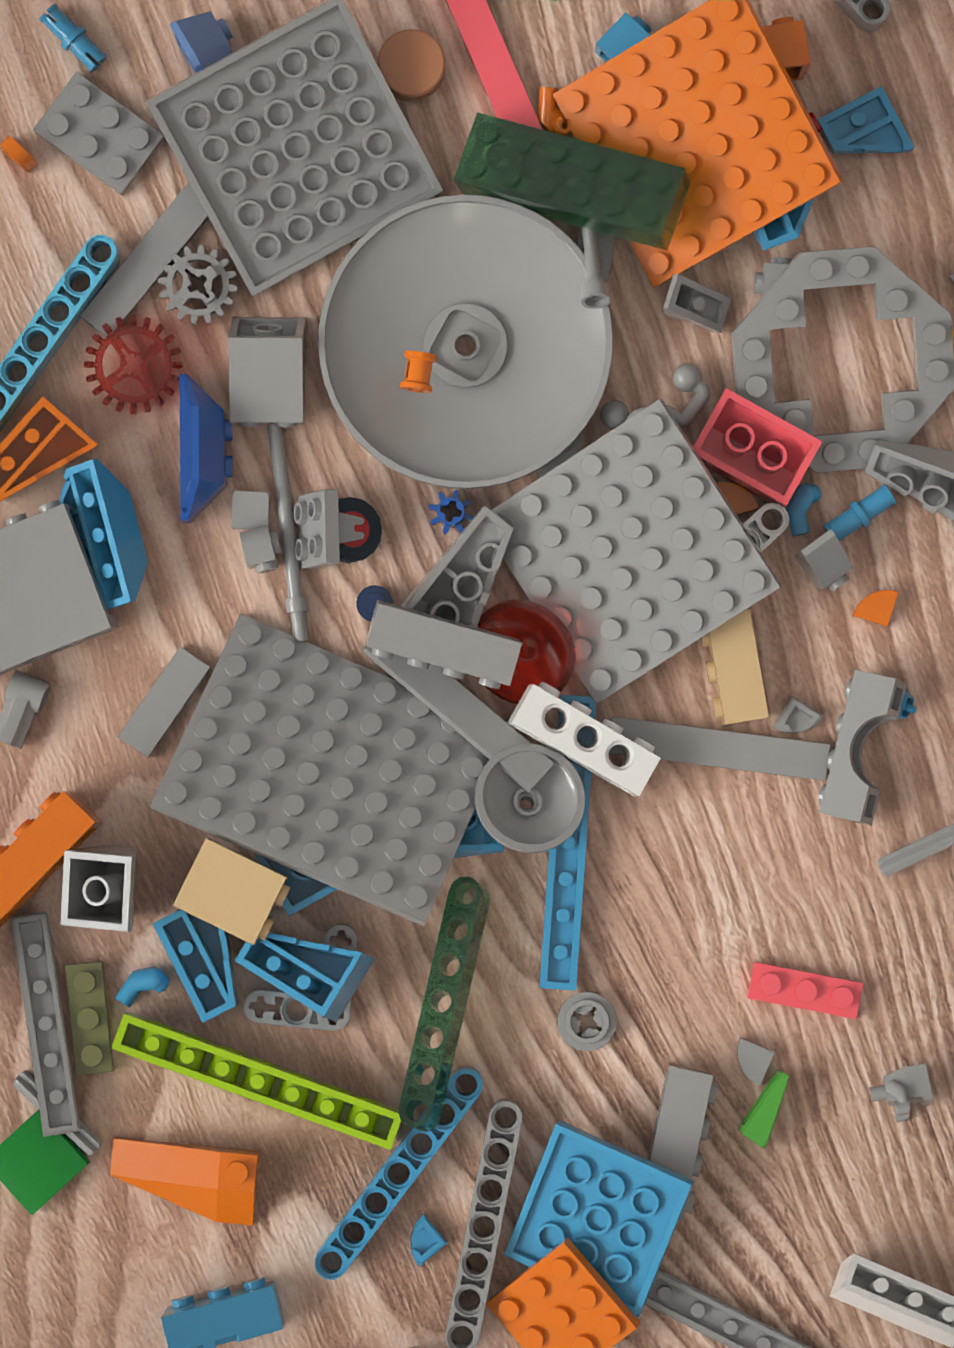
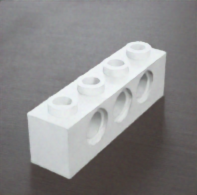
[507,682,661,796]

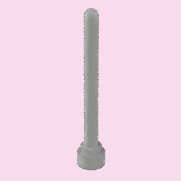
[575,150,611,309]

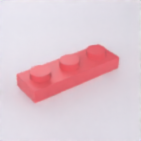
[747,962,863,1019]

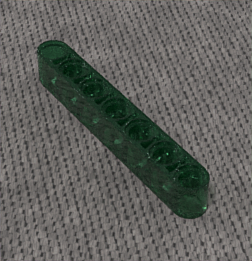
[399,877,490,1131]

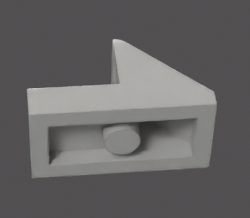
[663,274,731,333]

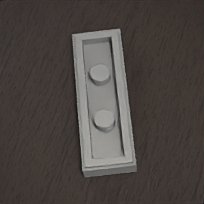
[118,647,211,758]

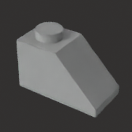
[794,529,853,592]

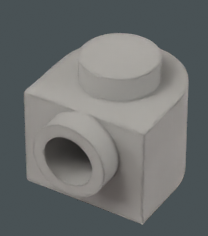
[240,526,282,573]

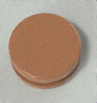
[378,29,445,102]

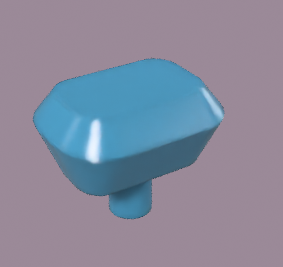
[899,691,917,719]

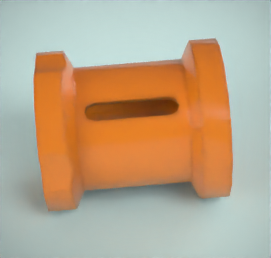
[399,350,437,393]

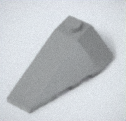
[401,505,513,628]

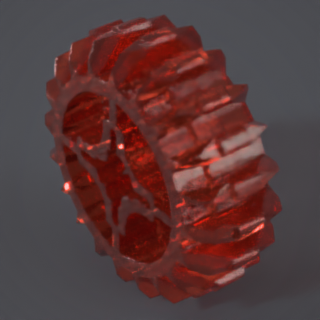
[83,315,183,414]

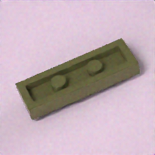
[65,961,114,1076]

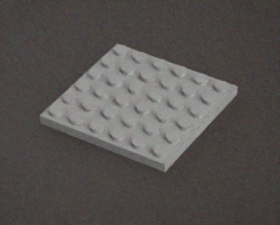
[145,0,443,297]
[491,398,782,704]

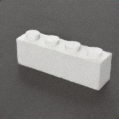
[830,1253,954,1348]

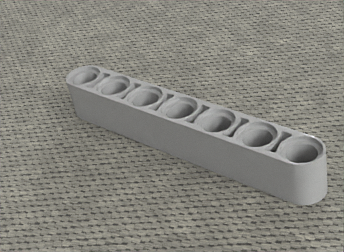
[446,1098,522,1348]

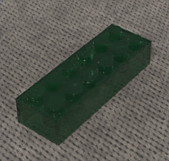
[454,112,691,251]

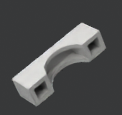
[819,670,907,826]

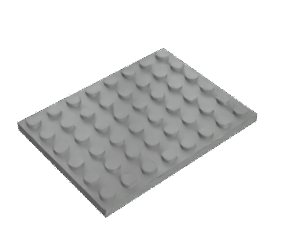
[150,613,490,926]

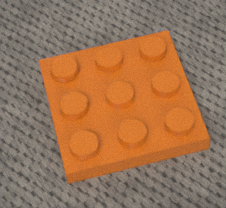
[486,1238,640,1348]

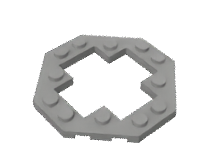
[731,246,954,473]

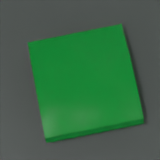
[0,1110,90,1215]

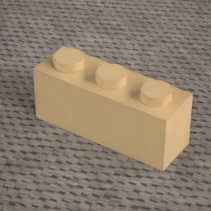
[701,609,769,726]

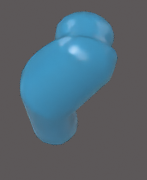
[786,483,821,537]
[115,967,169,1007]

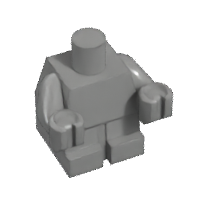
[870,1063,933,1122]

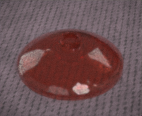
[478,600,576,704]

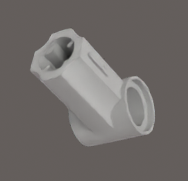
[0,670,51,749]

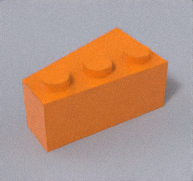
[0,396,98,501]

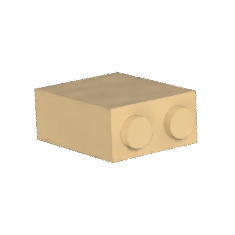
[173,838,291,945]

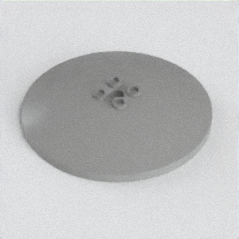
[318,195,613,489]

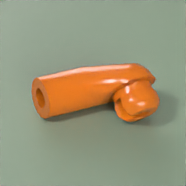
[538,87,571,138]

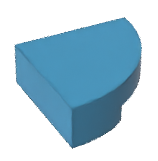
[411,1213,447,1267]

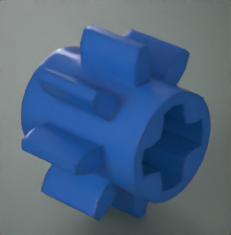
[429,490,473,535]

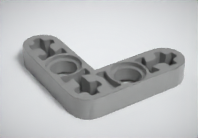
[244,924,358,1031]

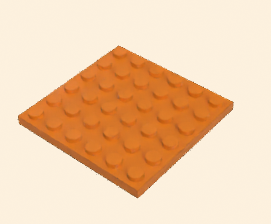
[552,0,844,288]

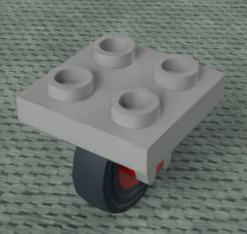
[294,489,382,569]

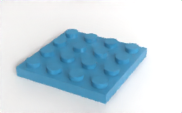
[504,1120,695,1317]

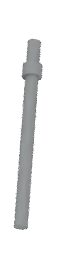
[268,424,308,642]

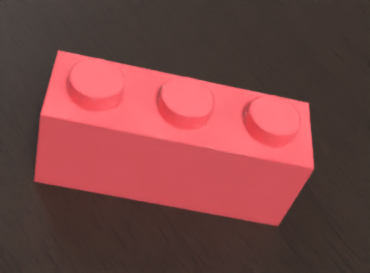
[693,388,822,508]

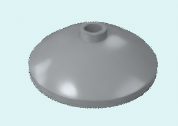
[475,744,585,853]

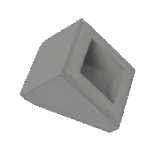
[232,490,271,530]

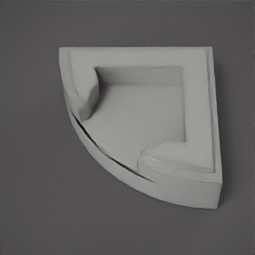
[773,696,824,733]
[737,1038,775,1086]

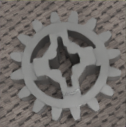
[158,245,237,325]

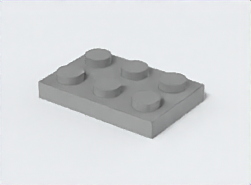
[33,72,165,196]

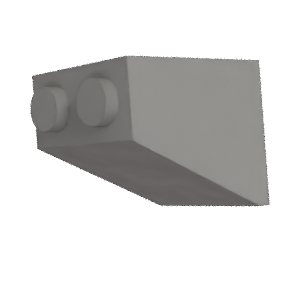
[228,317,306,428]
[60,845,138,932]

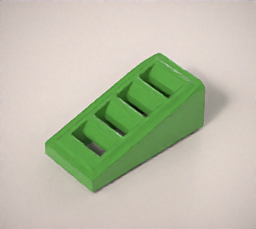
[738,1069,789,1149]

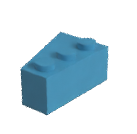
[152,909,239,1023]
[161,1277,285,1348]

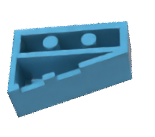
[234,932,375,1022]

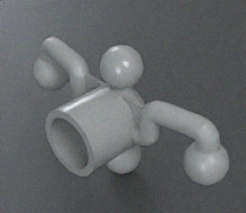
[600,364,711,429]

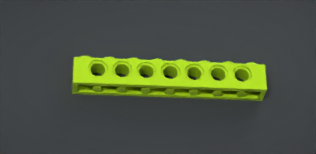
[111,1011,404,1150]

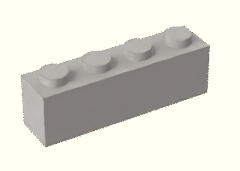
[365,600,522,689]
[648,1064,718,1221]

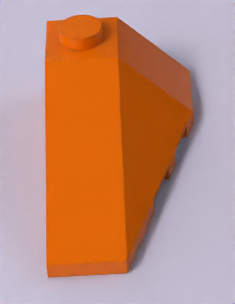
[110,1137,260,1225]

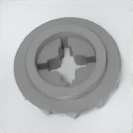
[557,992,616,1051]

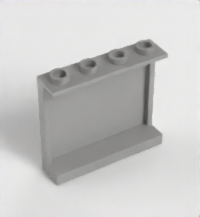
[0,500,119,675]

